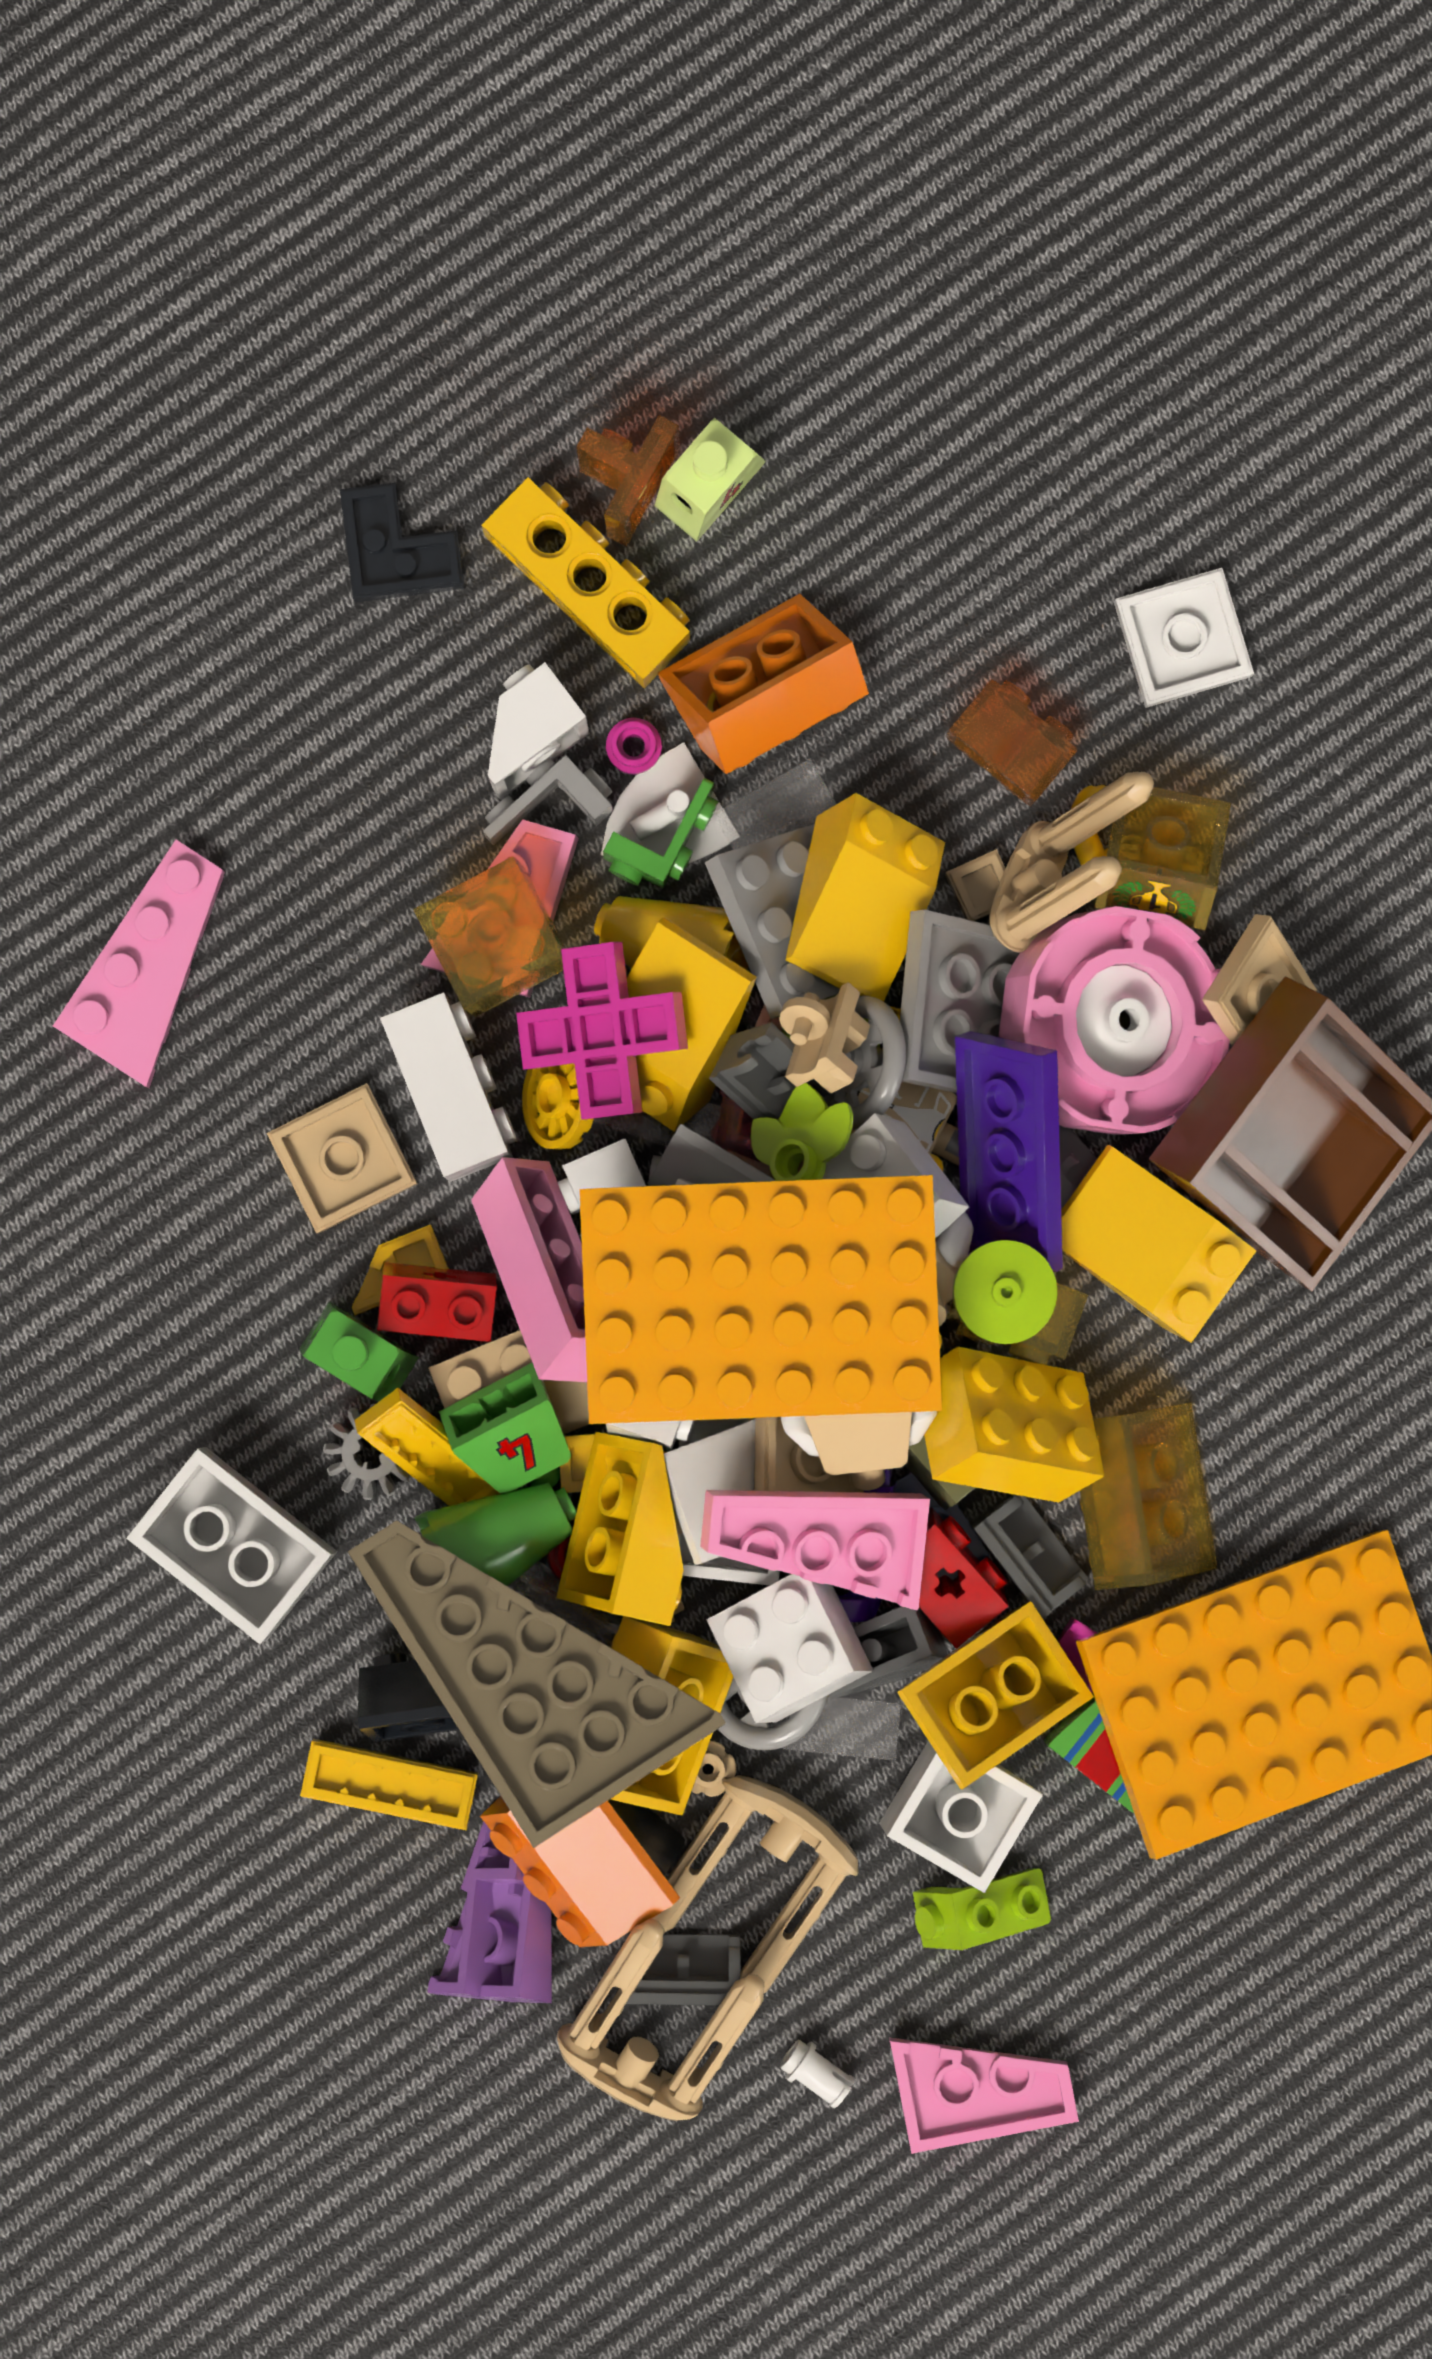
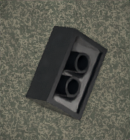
[358,1653,459,1742]

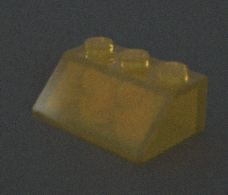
[1080,1402,1218,1590]

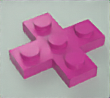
[516,942,688,1120]

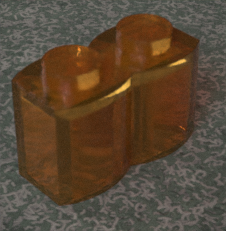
[945,679,1078,807]

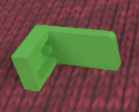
[603,778,719,889]

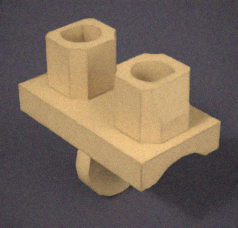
[779,982,870,1093]

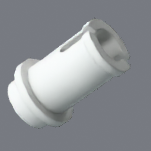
[779,2040,855,2109]

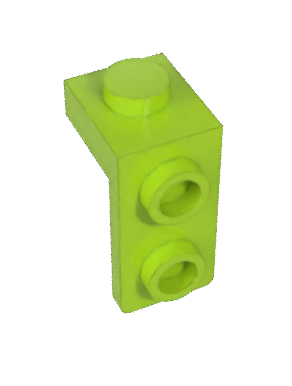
[913,1868,1051,1950]

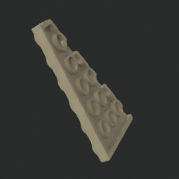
[348,1520,726,1848]

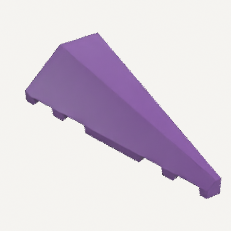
[427,1806,552,2003]

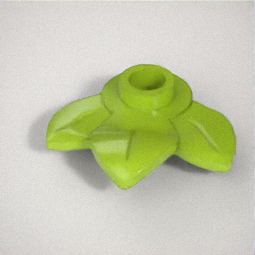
[751,1083,853,1181]

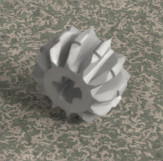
[323,1404,413,1500]

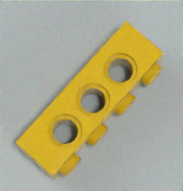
[481,477,690,689]

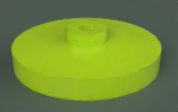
[953,1240,1057,1344]

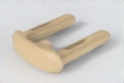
[989,772,1154,953]
[652,1775,859,1993]
[557,1919,765,2121]

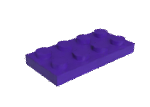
[955,1031,1063,1273]

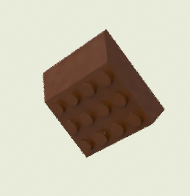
[1149,976,1432,1291]

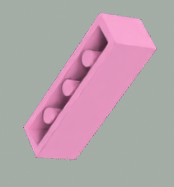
[471,1157,587,1382]

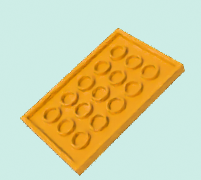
[579,1175,942,1424]
[1076,1530,1432,1860]

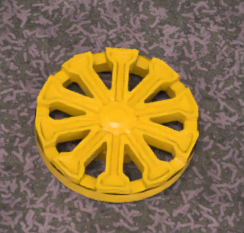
[522,1063,594,1149]

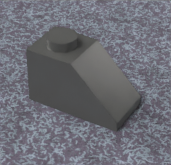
[829,1606,948,1699]

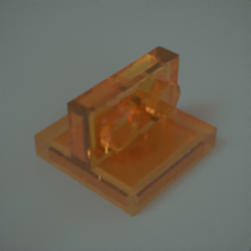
[576,415,680,547]

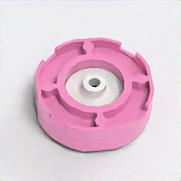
[999,906,1230,1135]

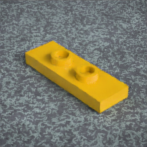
[354,1388,500,1506]
[300,1739,479,1830]

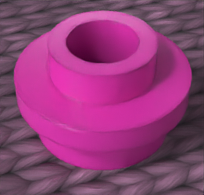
[606,718,662,774]

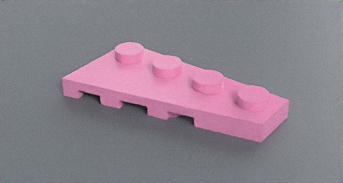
[53,840,225,1088]
[700,1490,930,1611]

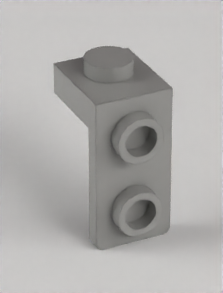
[483,755,613,845]

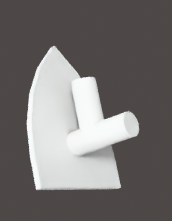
[601,742,740,863]

